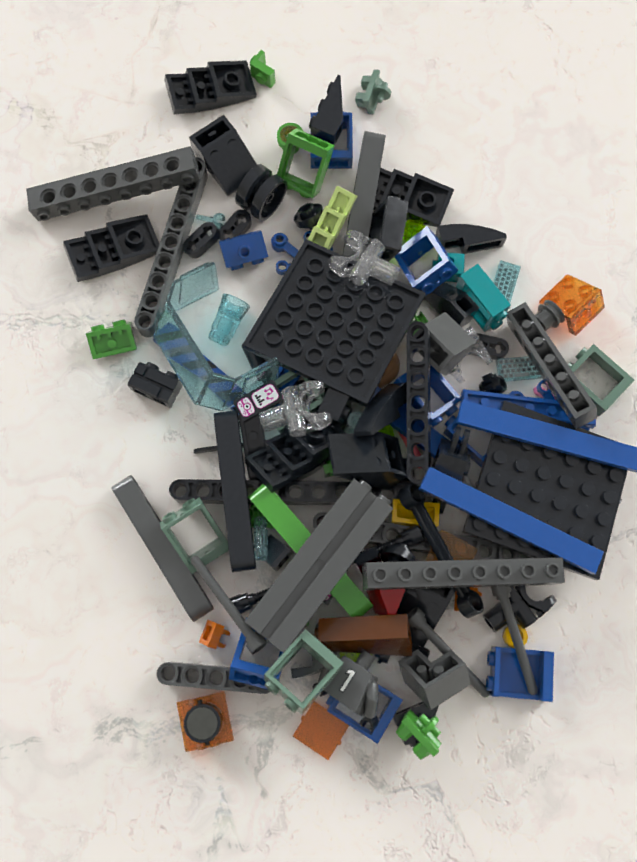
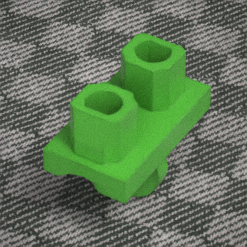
[396,709,442,760]

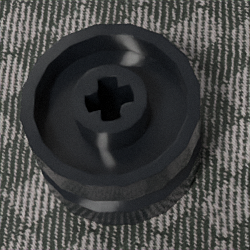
[235,164,288,221]

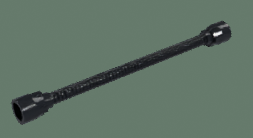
[229,524,424,614]

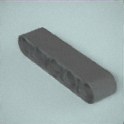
[156,662,270,694]

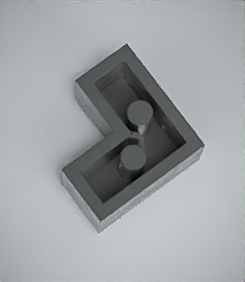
[398,649,471,710]

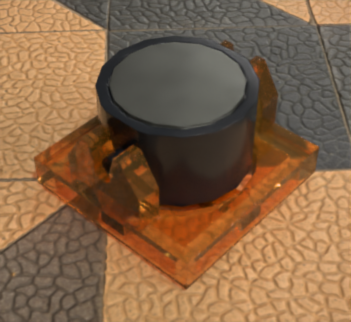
[177,691,234,752]

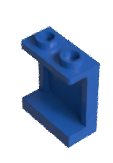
[486,646,554,702]

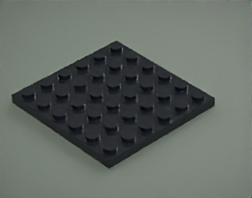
[242,239,426,407]
[462,400,628,580]

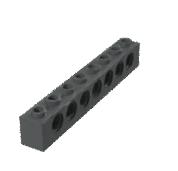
[26,146,200,221]
[362,558,565,590]

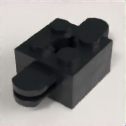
[426,426,471,515]

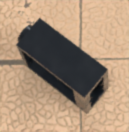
[365,196,409,266]

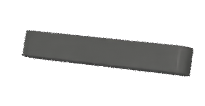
[342,131,386,265]
[111,475,214,622]

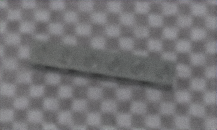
[507,302,597,429]

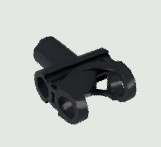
[482,586,557,633]

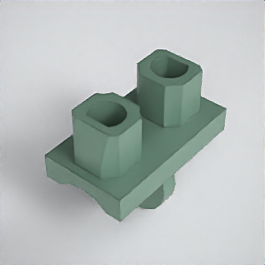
[355,69,391,114]

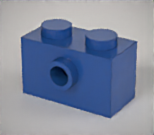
[219,230,268,271]

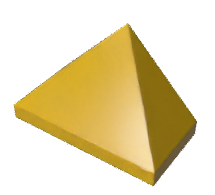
[391,499,440,528]

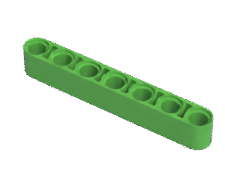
[248,484,373,617]

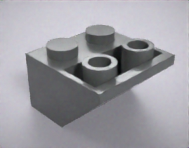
[413,312,477,376]

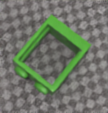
[277,128,335,199]

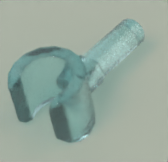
[196,213,225,229]

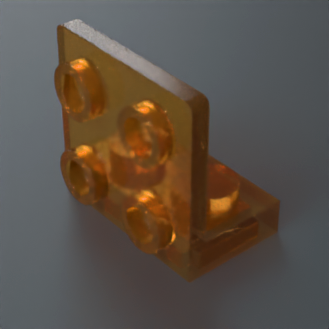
[539,275,605,336]

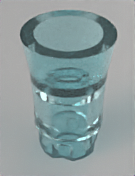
[208,293,250,346]

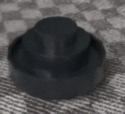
[294,203,324,230]
[380,543,416,562]

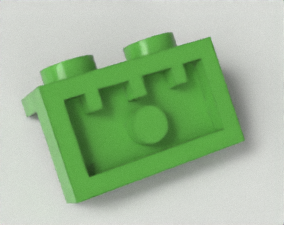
[86,319,137,359]

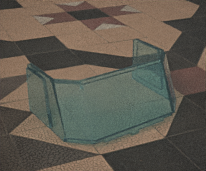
[153,262,279,411]

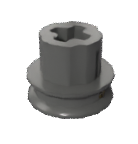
[535,300,565,331]

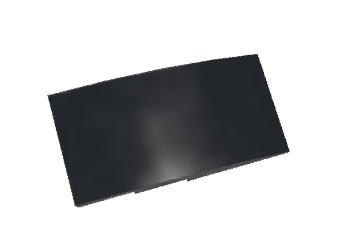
[164,60,257,114]
[373,167,454,227]
[63,214,159,282]
[245,411,345,493]

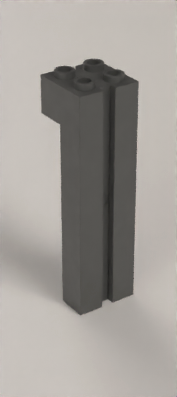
[244,479,393,653]

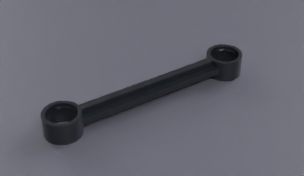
[398,483,484,618]

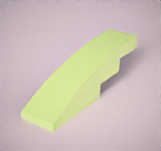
[308,186,357,250]

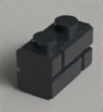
[128,362,182,408]

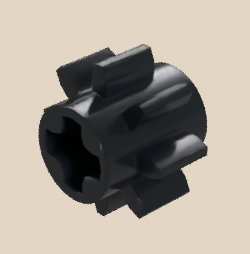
[479,373,507,394]

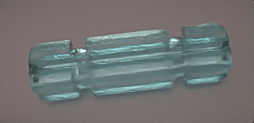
[254,516,268,561]

